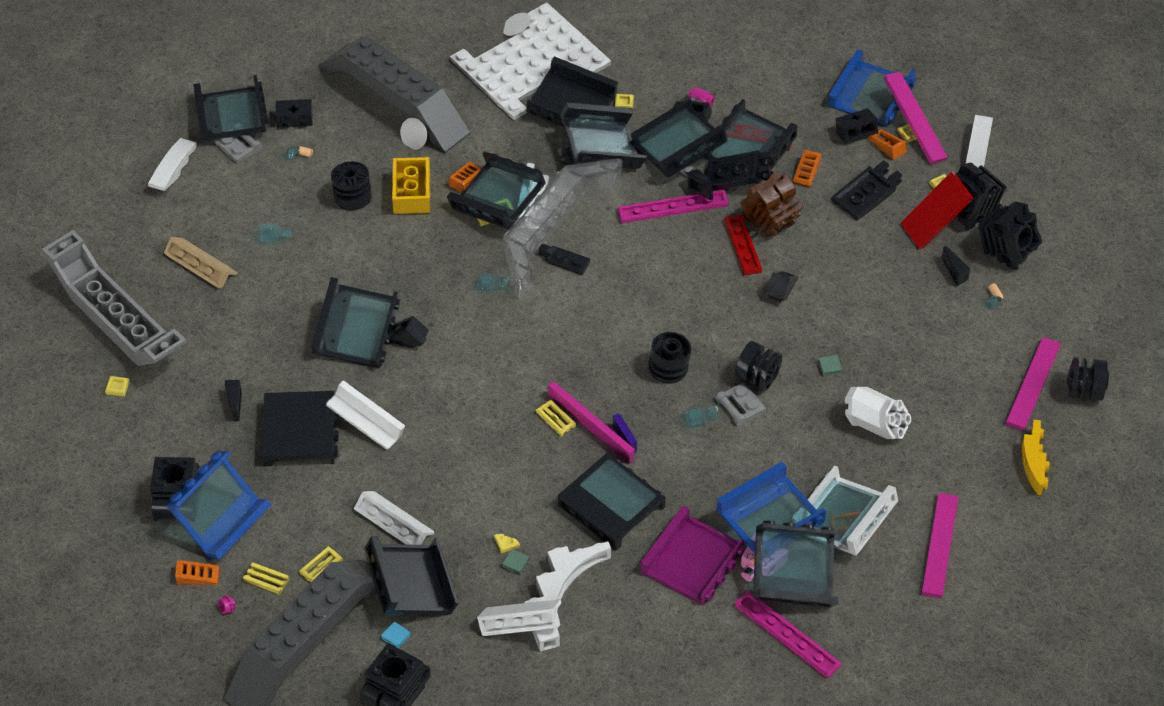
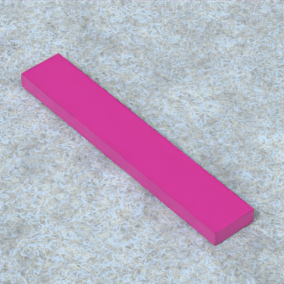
[884,72,948,165]
[618,190,729,224]
[1006,337,1061,431]
[548,382,635,464]
[922,493,958,599]
[734,591,842,679]

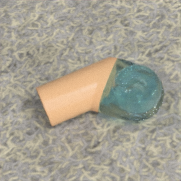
[286,146,313,160]
[987,284,1003,308]

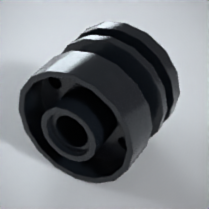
[331,161,372,210]
[648,332,691,384]
[735,341,783,391]
[1067,357,1109,401]

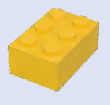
[392,157,430,214]

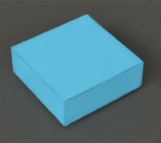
[381,621,411,648]

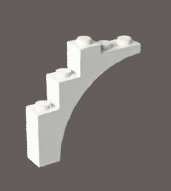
[524,542,611,652]

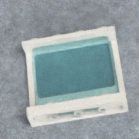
[792,466,898,556]

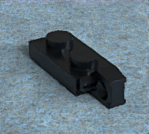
[538,244,590,275]

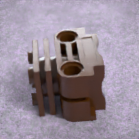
[740,171,804,238]

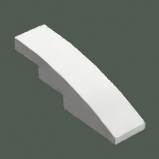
[966,115,993,167]
[148,138,197,191]

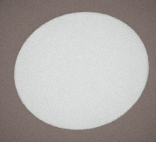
[503,13,531,36]
[400,118,427,150]

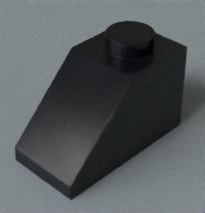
[766,271,799,302]
[389,316,429,348]

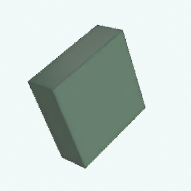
[818,355,842,376]
[502,549,529,575]

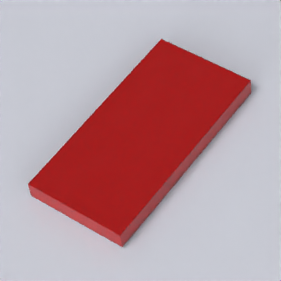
[901,171,973,249]

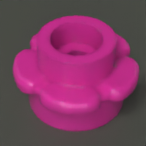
[218,595,236,614]

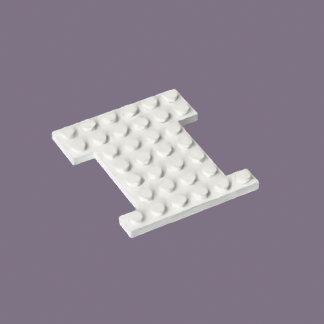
[450,3,611,120]

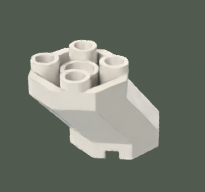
[845,387,911,439]

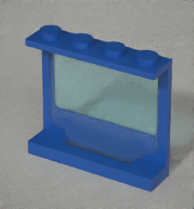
[828,49,917,127]
[166,451,271,559]
[717,462,826,559]

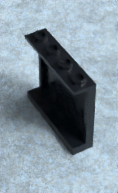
[526,56,618,137]
[262,391,339,467]
[364,536,458,615]

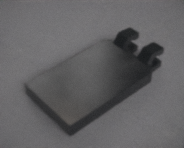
[706,150,776,191]
[831,160,902,221]

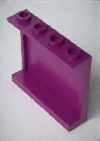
[640,506,746,605]

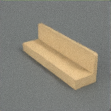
[163,237,238,288]

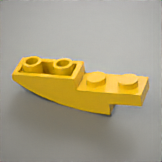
[1022,419,1050,495]

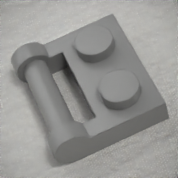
[215,124,263,164]
[715,382,766,426]

